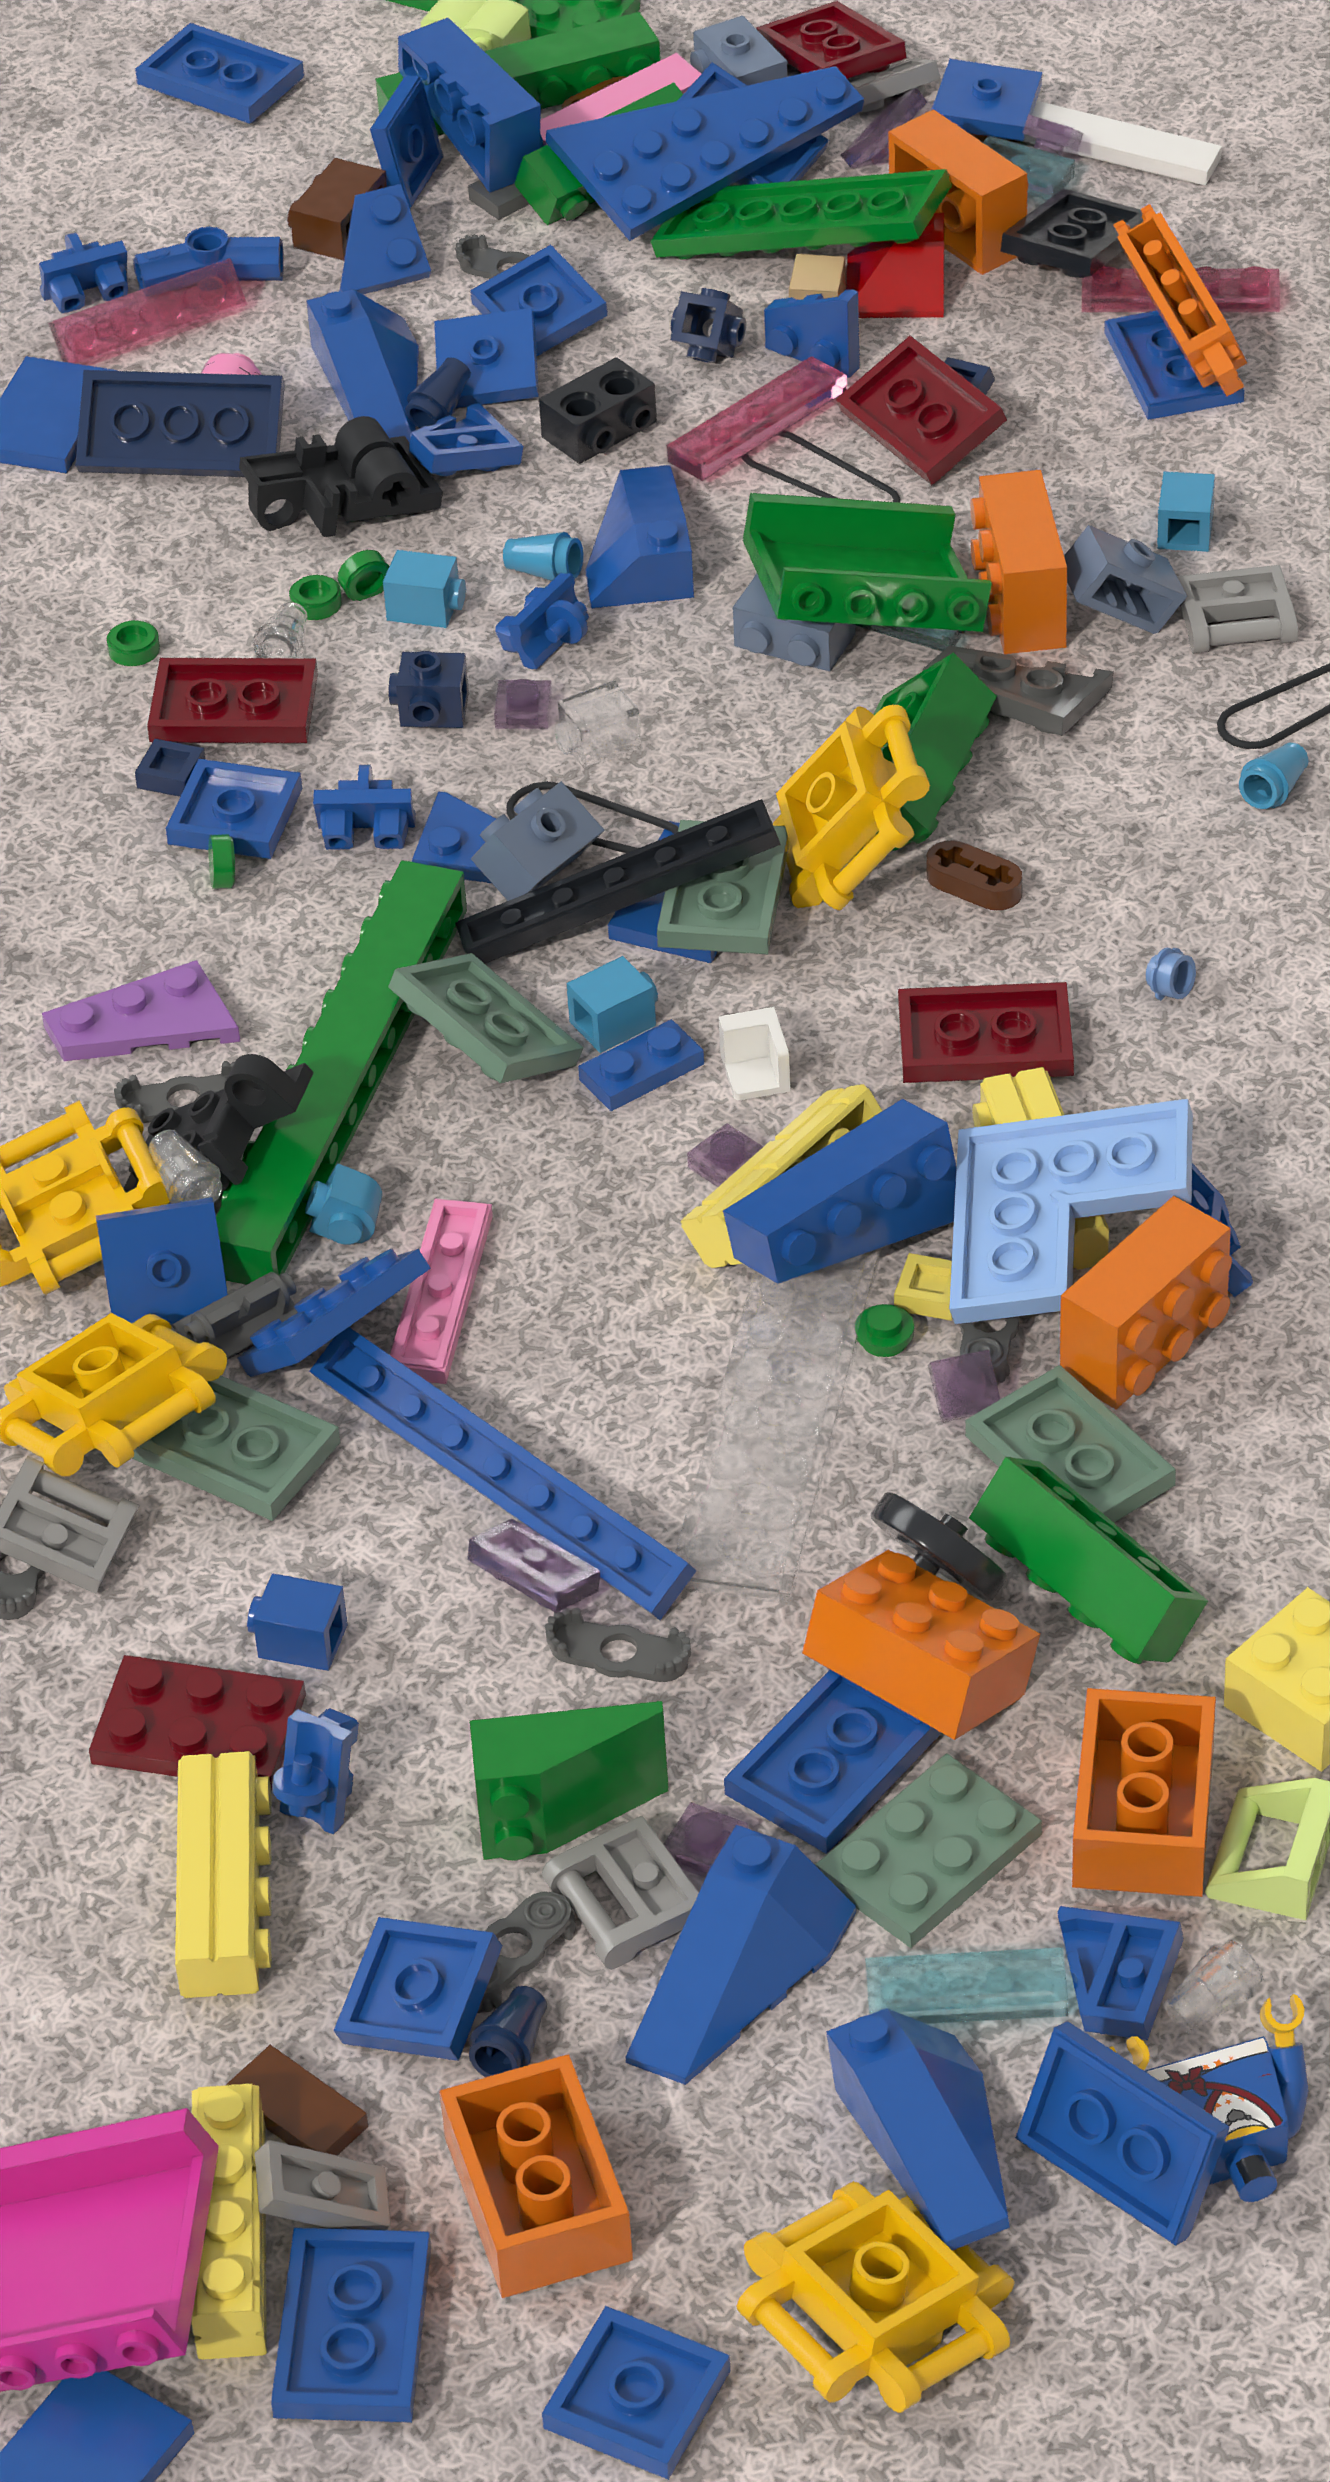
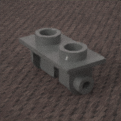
[172,1272,297,1360]

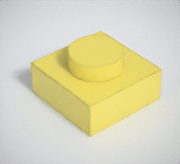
[894,1253,953,1321]

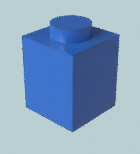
[247,1573,348,1671]

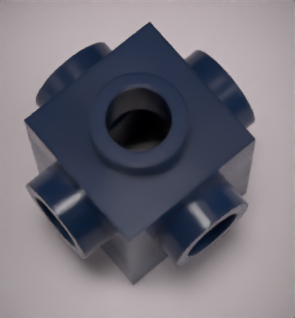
[670,288,746,364]
[388,651,469,728]

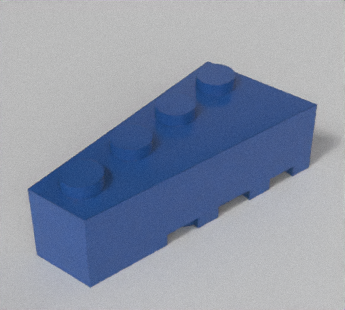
[398,17,544,193]
[723,1099,957,1284]

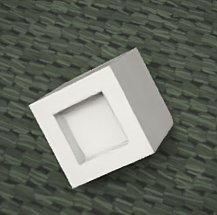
[719,1007,790,1100]

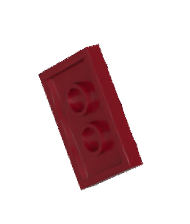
[756,1,907,81]
[835,335,1007,485]
[147,658,318,743]
[898,982,1074,1083]
[89,1655,306,1791]

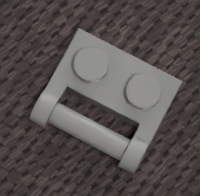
[1177,565,1298,653]
[0,1456,139,1594]
[542,1815,698,1969]

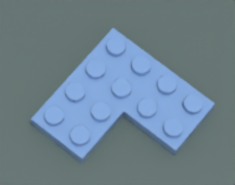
[949,1099,1193,1324]

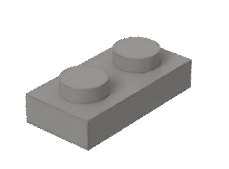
[849,57,940,112]
[255,2140,391,2230]

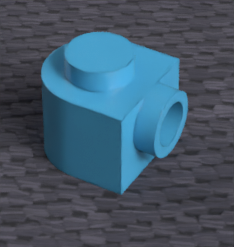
[305,1163,382,1245]

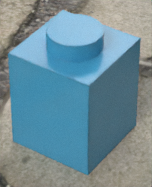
[1157,471,1215,552]
[383,550,466,628]
[566,956,658,1053]

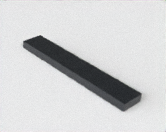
[455,799,781,964]

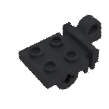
[239,416,443,537]
[124,1054,314,1204]

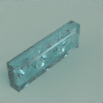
[865,1947,1068,2024]

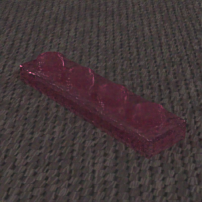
[48,258,248,365]
[1082,266,1280,312]
[666,356,847,481]

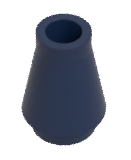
[405,357,471,428]
[469,1986,547,2077]

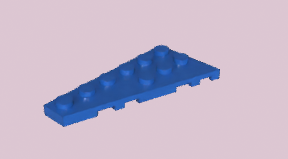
[545,66,864,241]

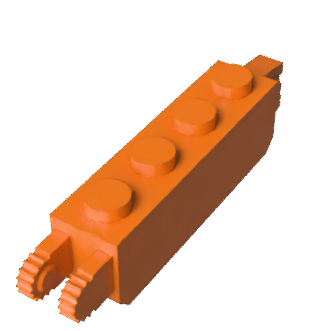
[1113,204,1247,397]

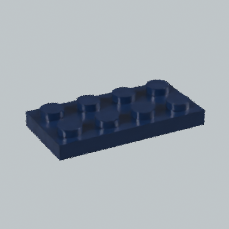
[75,370,285,477]

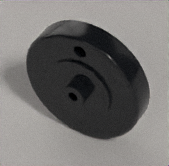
[871,1492,1007,1601]

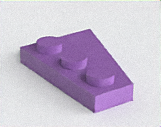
[42,960,240,1061]

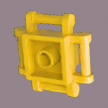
[773,705,930,910]
[0,1100,176,1295]
[0,1313,227,1476]
[737,2181,1014,2413]

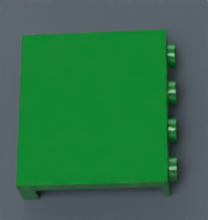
[743,493,992,632]

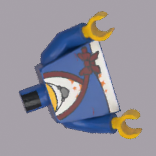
[1109,1994,1309,2202]

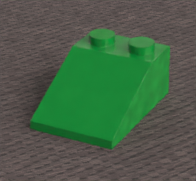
[469,1701,669,1861]

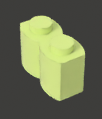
[420,0,531,51]

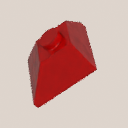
[846,213,945,318]

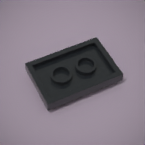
[1000,188,1144,278]

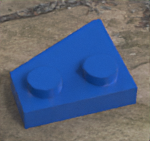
[764,289,860,378]

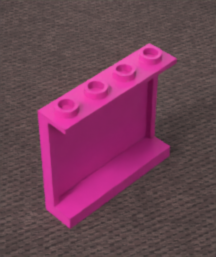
[0,2108,219,2392]

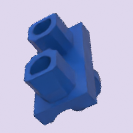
[39,232,128,314]
[495,573,589,669]
[313,764,416,850]
[272,1708,359,1835]

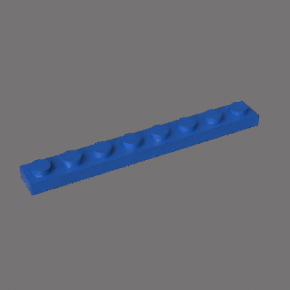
[309,1327,697,1620]

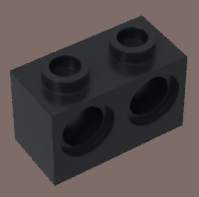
[539,357,657,464]

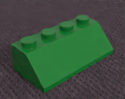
[873,652,997,851]

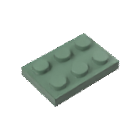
[657,820,790,955]
[388,953,584,1083]
[965,1365,1176,1522]
[132,1376,341,1521]
[815,1753,1042,1948]

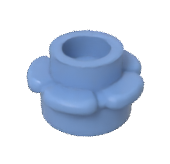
[1146,947,1196,1001]

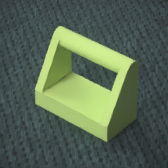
[1205,1778,1330,1920]

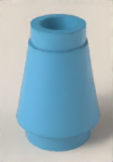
[503,532,583,581]
[1239,742,1309,809]

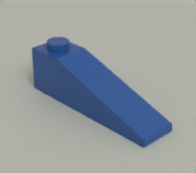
[306,289,419,443]
[585,465,694,609]
[625,1825,856,2085]
[826,2008,1010,2250]

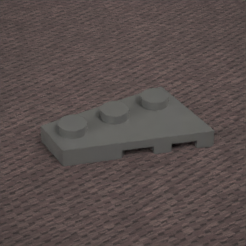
[923,645,1114,736]

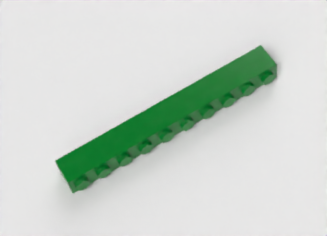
[216,860,467,1285]

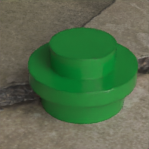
[855,1304,914,1357]

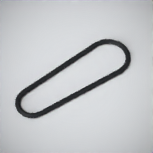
[740,429,900,502]
[1217,663,1330,749]
[506,781,679,853]

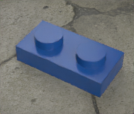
[578,1019,704,1111]

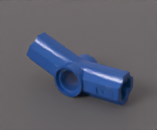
[133,226,284,298]

